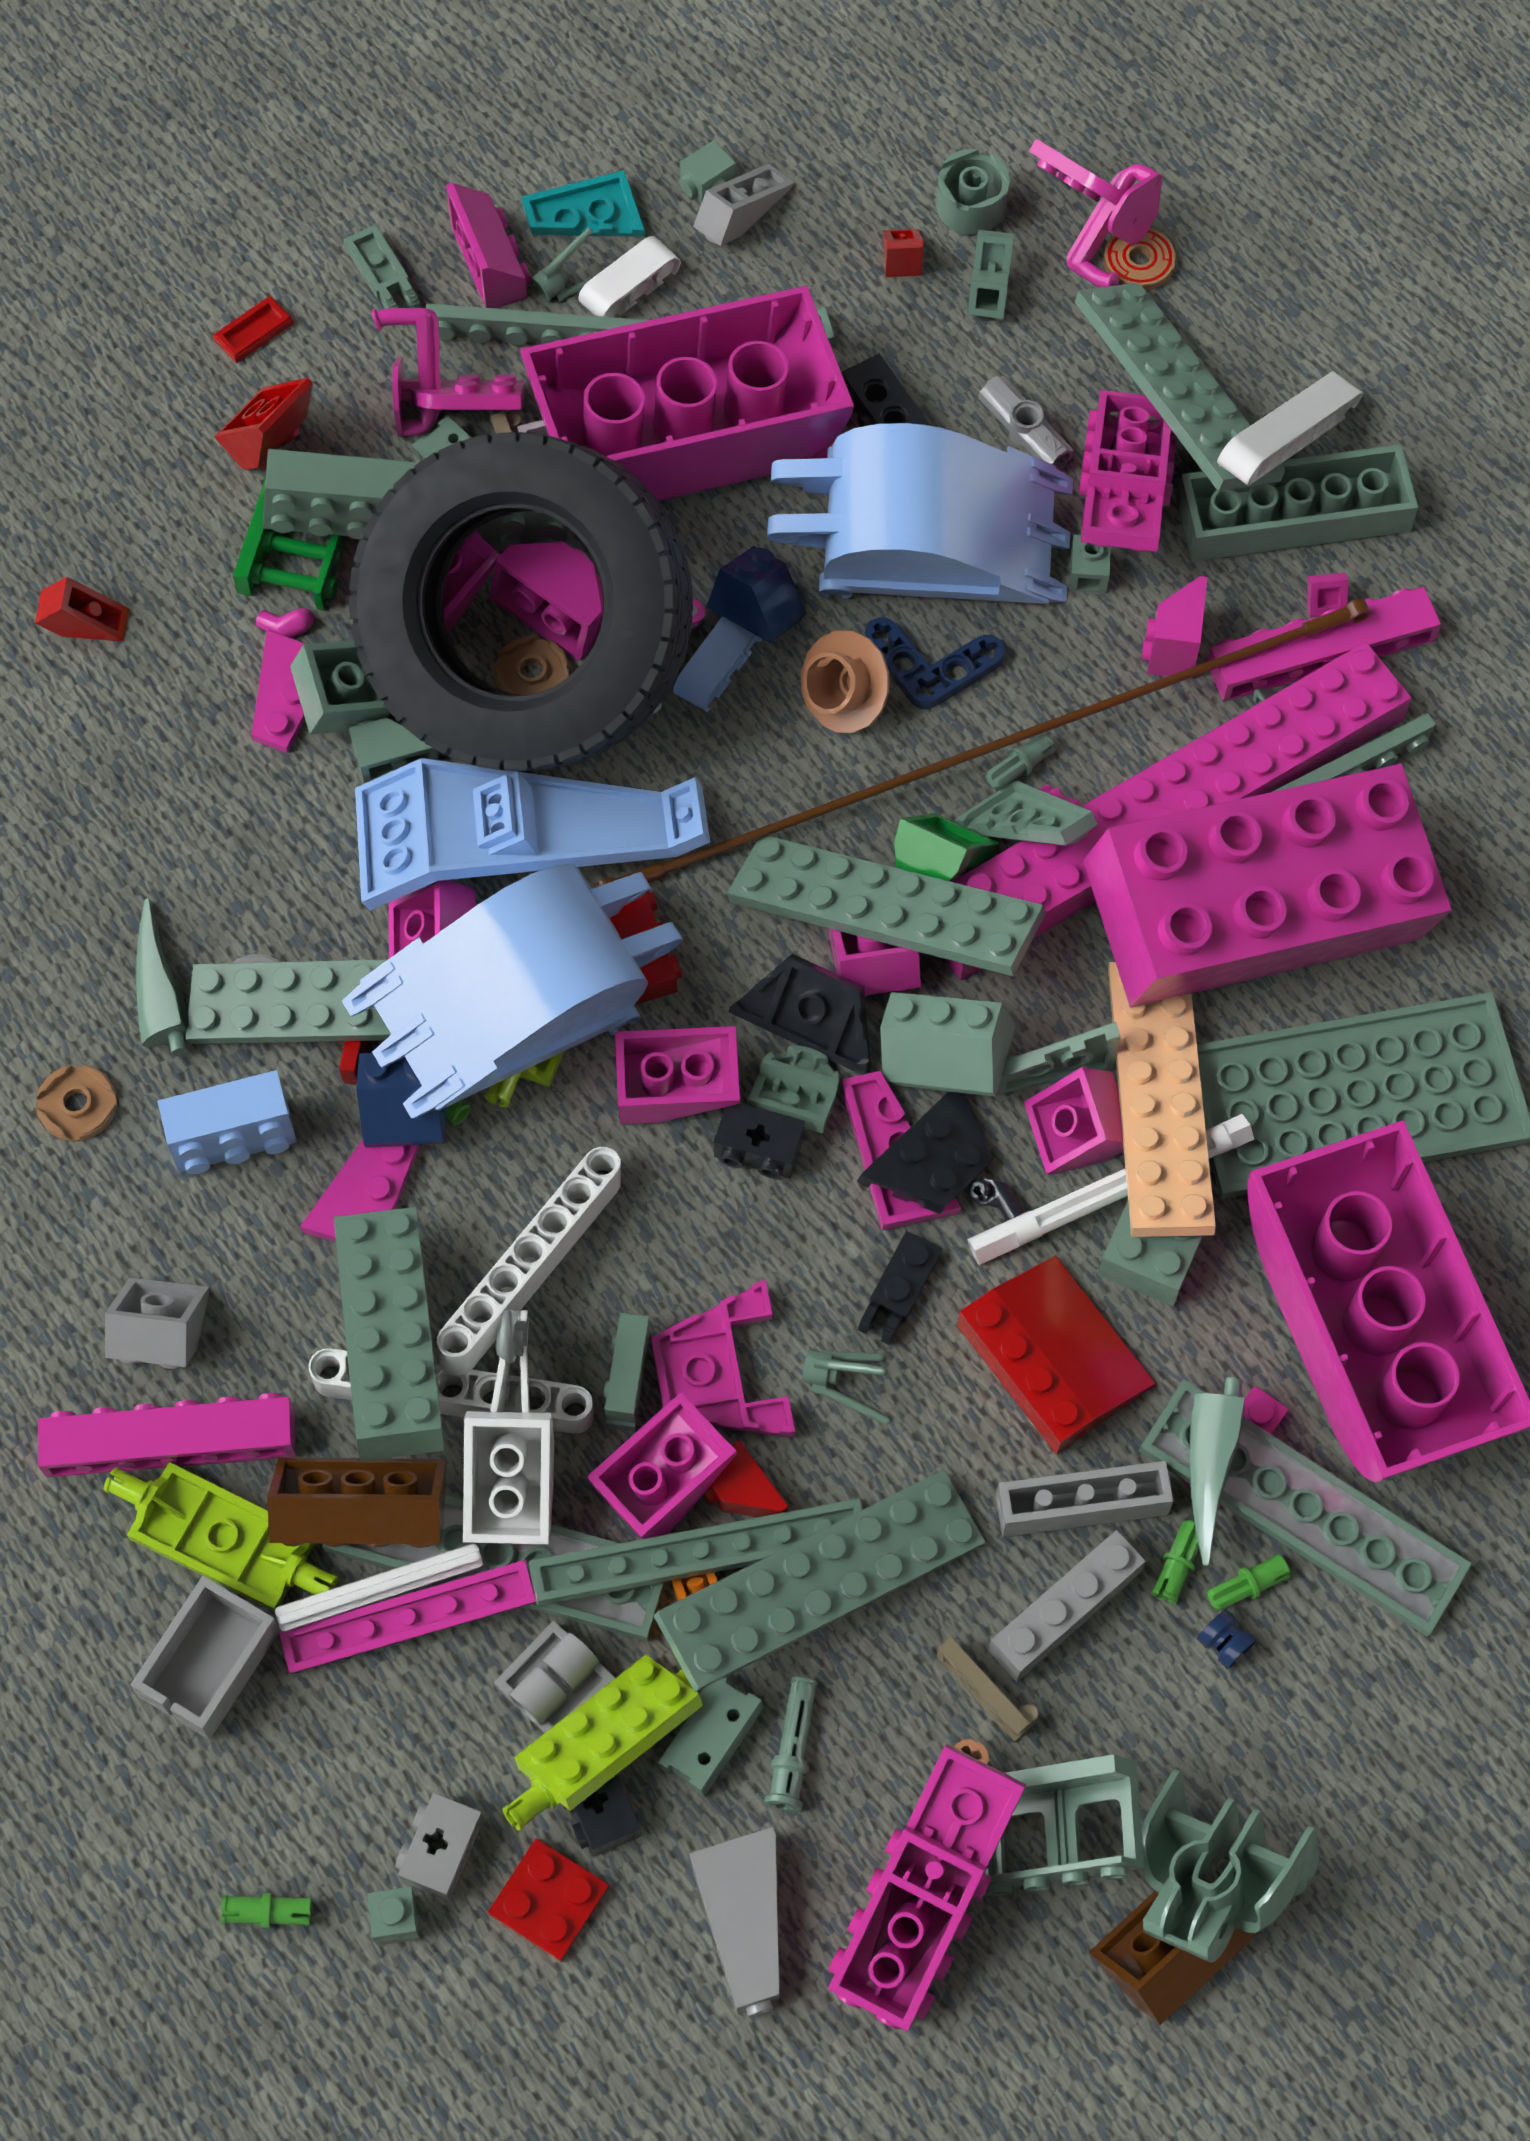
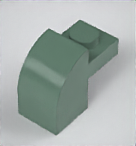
[967,230,1014,319]

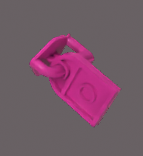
[1029,139,1162,287]
[372,308,525,436]

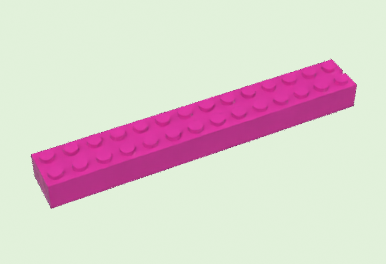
[945,642,1412,981]

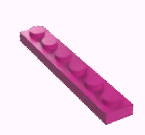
[279,1560,536,1674]

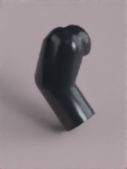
[969,1178,1024,1221]

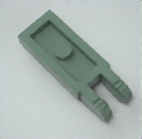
[344,225,420,309]

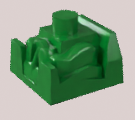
[894,813,1000,882]

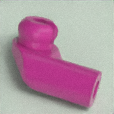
[256,608,314,639]

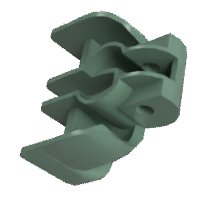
[1141,1769,1320,1962]

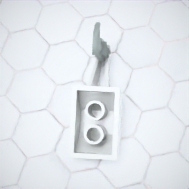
[463,1310,554,1544]

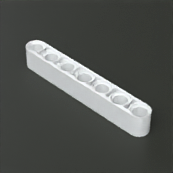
[1217,371,1363,486]
[437,1147,621,1376]
[309,1348,594,1434]

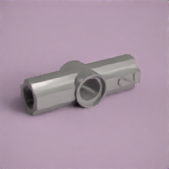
[979,375,1074,470]

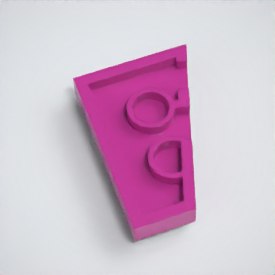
[252,630,305,753]

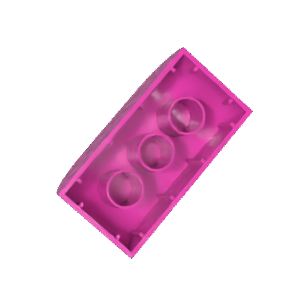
[520,286,854,501]
[1248,1120,1530,1482]

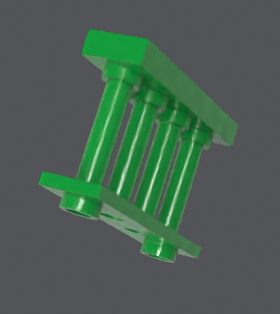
[233,477,348,611]

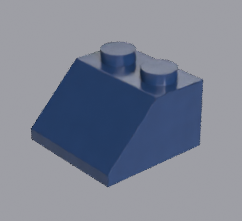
[706,546,806,643]
[356,1053,447,1148]

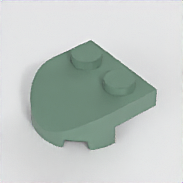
[747,1045,839,1134]

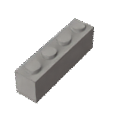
[996,1461,1173,1537]
[988,1530,1146,1682]

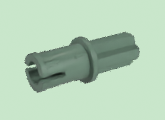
[986,732,1056,790]

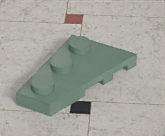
[997,1022,1120,1094]

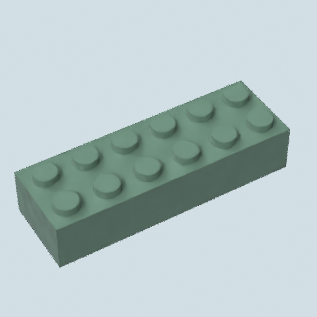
[1177,444,1418,562]
[333,1207,445,1462]

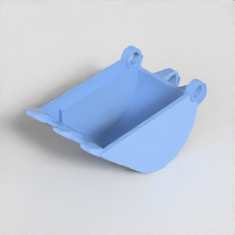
[767,423,1073,604]
[342,863,683,1119]

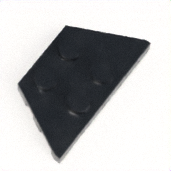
[728,954,871,1075]
[857,1092,993,1214]

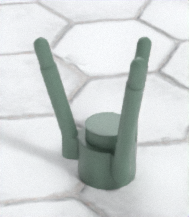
[531,227,593,303]
[802,1349,890,1424]

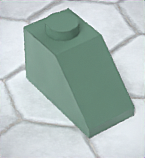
[349,718,438,783]

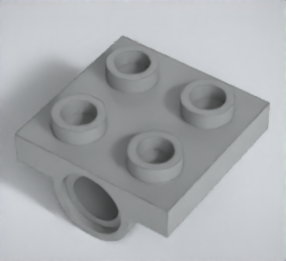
[494,1621,615,1733]

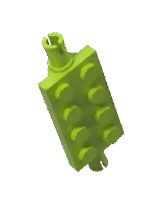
[104,1462,338,1612]
[502,1655,703,1831]

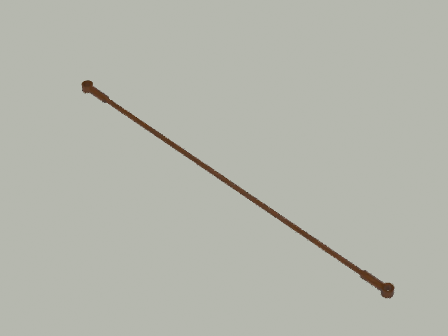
[594,598,1371,888]

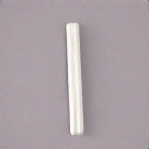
[275,1543,483,1631]

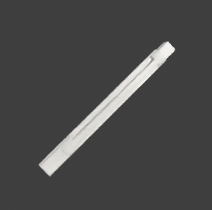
[967,1114,1254,1265]

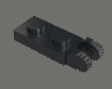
[857,1231,943,1345]

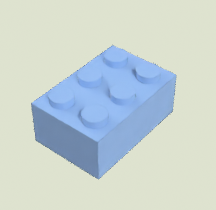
[157,1070,297,1174]

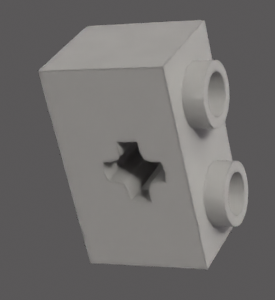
[395,1793,484,1901]

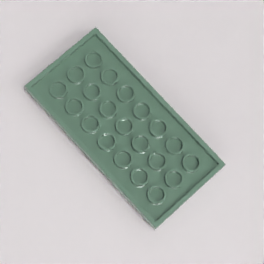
[1197,992,1530,1199]

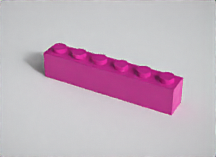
[1208,586,1441,702]
[38,1393,297,1477]

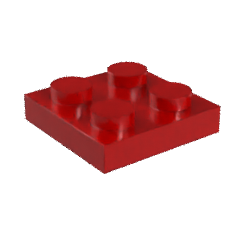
[487,1838,609,1962]

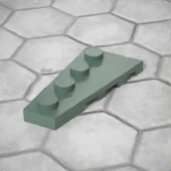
[954,780,1098,845]

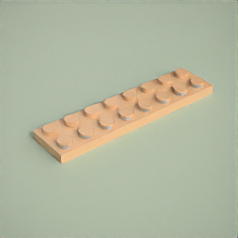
[1108,962,1216,1237]

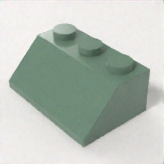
[880,992,1016,1097]

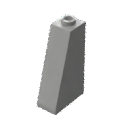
[689,1827,779,2018]

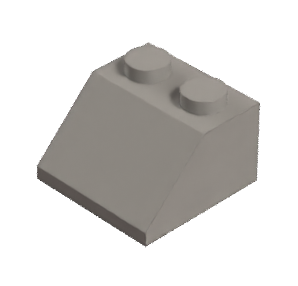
[105,1278,209,1369]

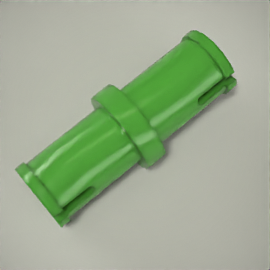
[221,1892,312,1929]

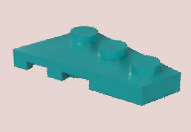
[521,170,645,237]

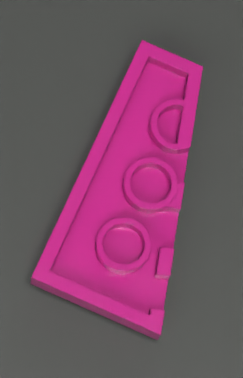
[840,1071,961,1231]
[300,1139,420,1243]

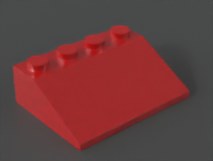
[957,1255,1155,1455]

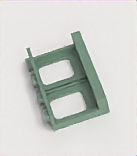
[985,1754,1144,1897]

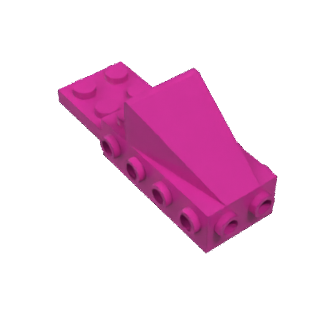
[1079,390,1176,552]
[828,1744,1026,2031]

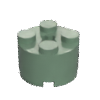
[936,149,1010,236]

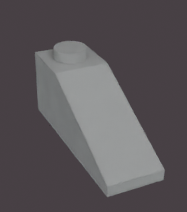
[693,164,795,246]

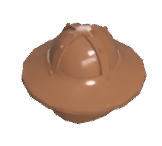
[801,630,889,733]

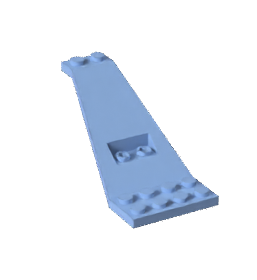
[355,758,710,911]

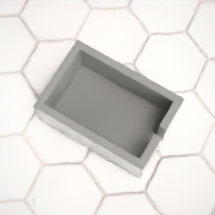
[130,1576,281,1740]

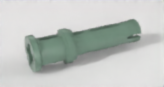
[764,1677,818,1812]

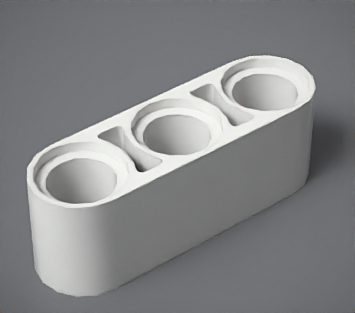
[578,236,681,317]

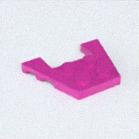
[651,1280,795,1437]

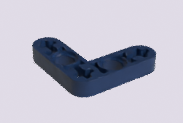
[865,617,1005,709]

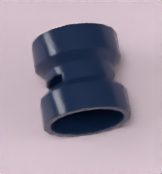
[1197,1609,1257,1670]

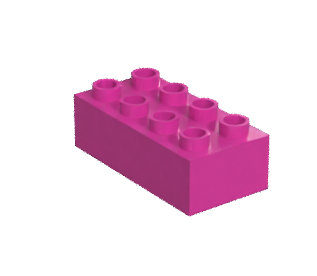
[1083,763,1452,1008]

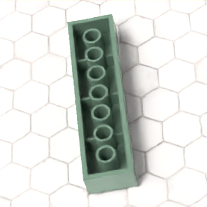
[263,449,569,551]

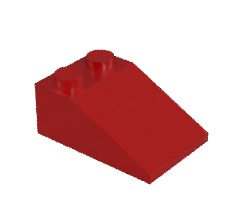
[214,378,313,470]

